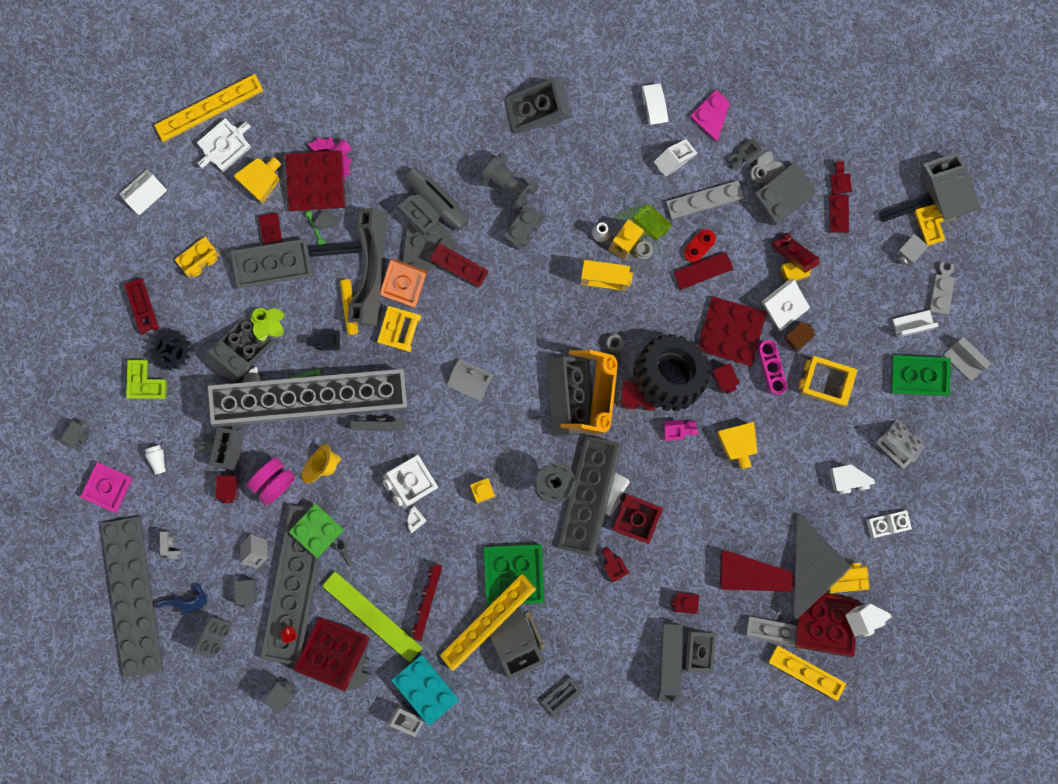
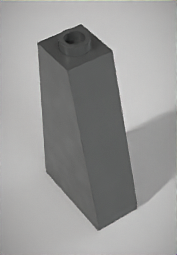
[657,622,683,703]

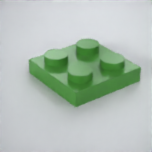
[289,503,344,559]

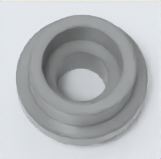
[605,334,624,353]

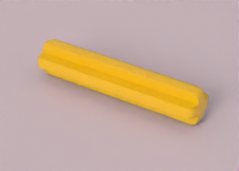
[340,279,358,335]

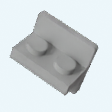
[875,421,924,469]

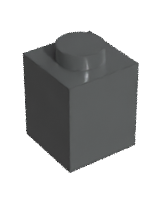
[234,580,258,608]

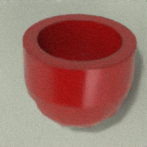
[280,625,297,643]

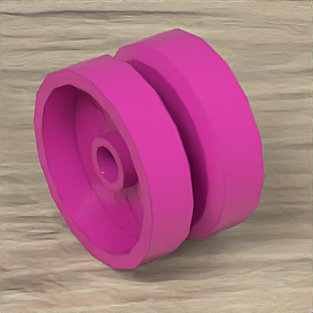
[246,457,297,506]

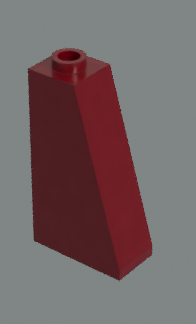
[720,550,795,592]

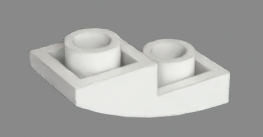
[642,83,668,125]
[605,473,630,517]
[866,510,912,538]

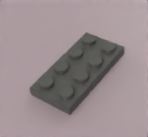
[230,239,313,289]

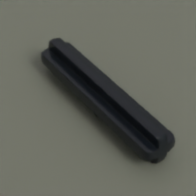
[879,195,934,222]
[308,242,363,257]

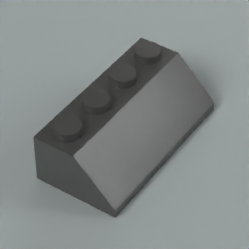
[546,357,592,436]

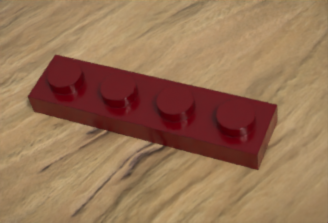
[411,563,443,642]

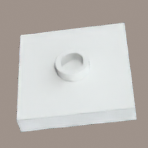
[761,278,810,331]

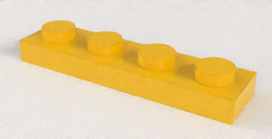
[768,645,847,701]

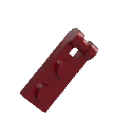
[771,232,820,273]
[124,278,160,335]

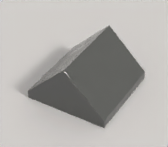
[683,631,716,673]

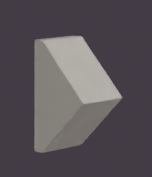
[387,705,424,737]

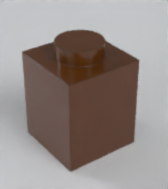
[784,321,816,353]

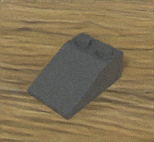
[505,78,572,134]
[750,161,817,225]

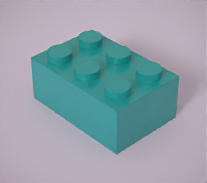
[391,654,460,726]

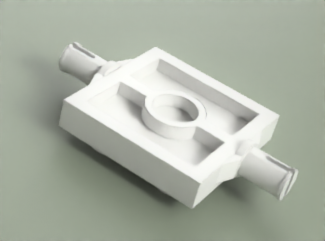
[197,118,251,172]

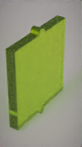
[632,203,673,241]

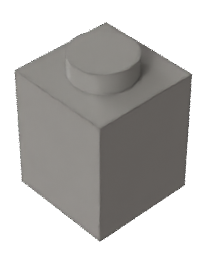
[896,234,929,266]

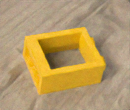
[580,260,633,291]
[798,356,858,408]

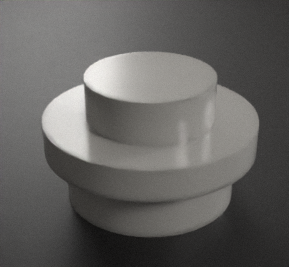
[634,240,653,260]

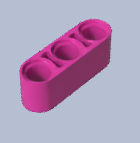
[757,340,787,396]

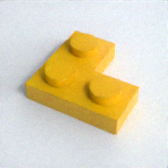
[914,204,957,246]

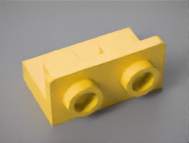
[175,237,219,278]

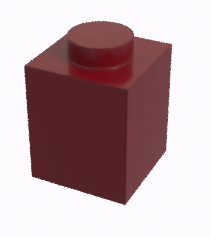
[711,363,740,394]
[216,476,239,504]

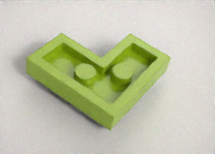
[126,360,167,399]

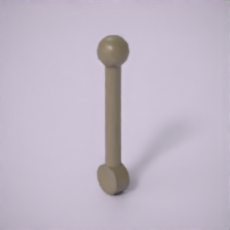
[525,611,546,650]

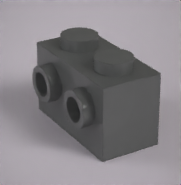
[504,205,542,250]

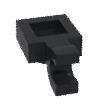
[307,330,340,351]

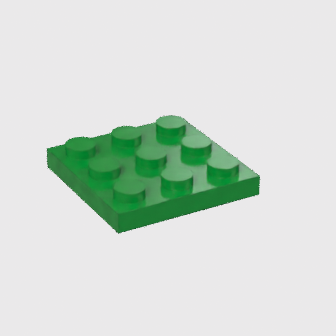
[484,545,545,606]

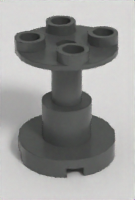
[478,152,539,210]
[536,463,576,504]

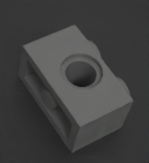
[263,680,298,714]

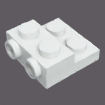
[383,455,438,509]

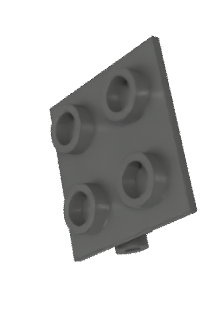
[192,616,232,658]

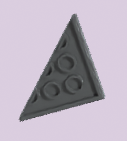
[794,514,852,619]

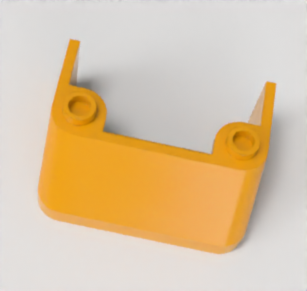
[560,350,617,434]

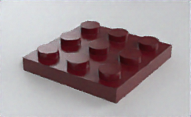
[285,150,346,212]
[697,296,767,367]
[795,594,859,658]
[293,617,370,692]

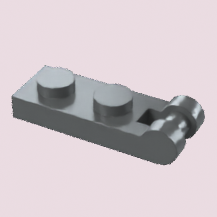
[350,418,406,431]

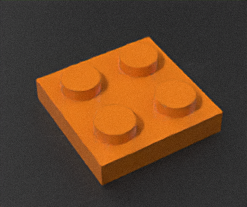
[380,258,428,308]

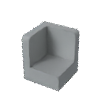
[240,534,268,569]

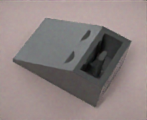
[920,152,980,221]
[205,317,274,384]
[490,608,545,680]

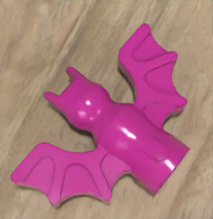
[308,137,353,182]

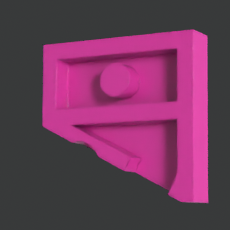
[690,90,730,142]

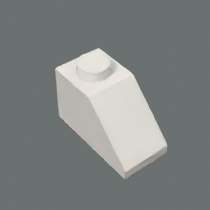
[654,139,698,177]

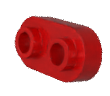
[684,229,716,263]

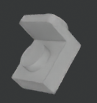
[160,532,183,559]

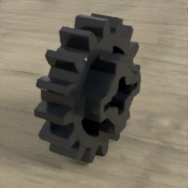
[149,329,193,371]

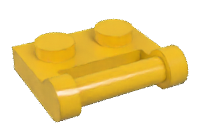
[377,306,421,353]

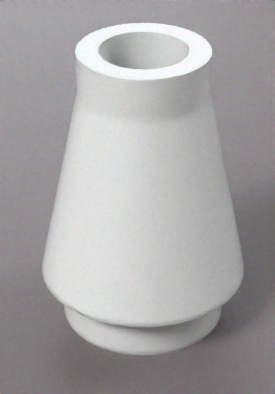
[592,223,611,242]
[145,445,166,475]

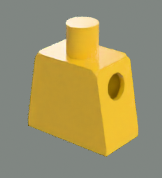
[234,157,281,204]
[608,219,645,261]
[716,422,757,470]

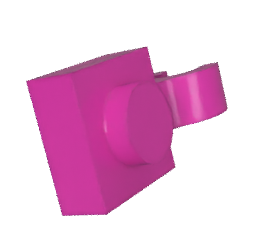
[664,420,698,441]

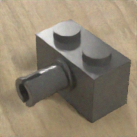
[199,427,244,471]

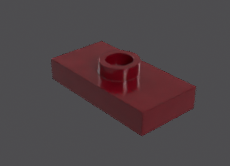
[259,213,283,246]

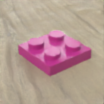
[81,462,134,513]

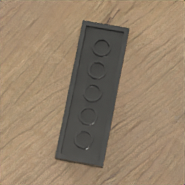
[557,436,622,557]

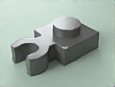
[728,138,764,170]

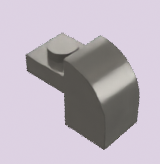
[346,652,371,690]

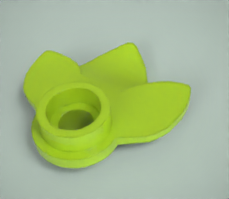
[251,308,285,342]

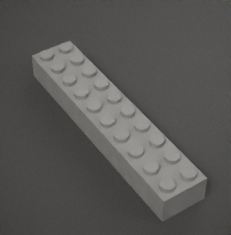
[208,369,407,427]

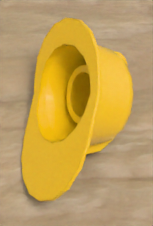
[301,444,341,484]

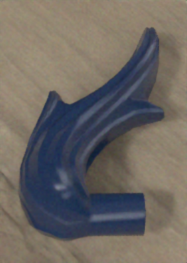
[155,584,207,615]

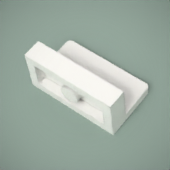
[119,169,167,215]
[892,310,938,338]

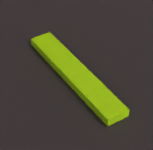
[323,571,423,662]

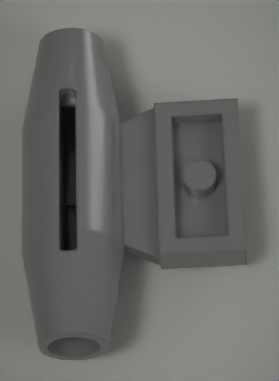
[397,167,469,236]

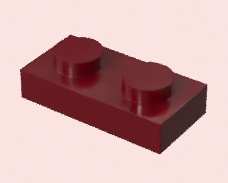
[829,195,849,233]

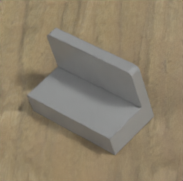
[944,337,991,381]
[447,359,494,401]

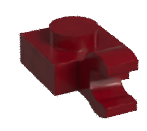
[830,160,852,195]
[601,547,629,582]

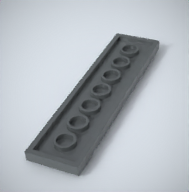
[260,505,329,665]
[101,517,163,678]

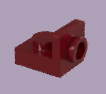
[671,592,699,614]

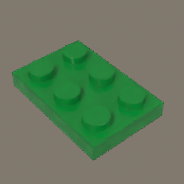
[891,355,951,397]

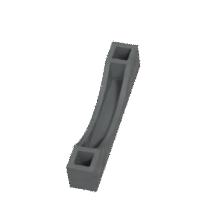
[347,208,388,326]

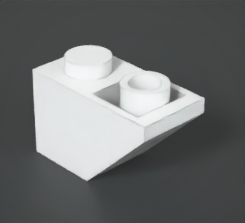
[829,465,875,495]
[845,604,891,637]

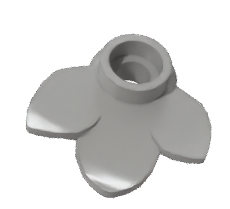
[750,152,786,185]

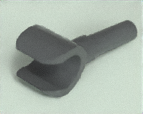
[335,540,353,567]

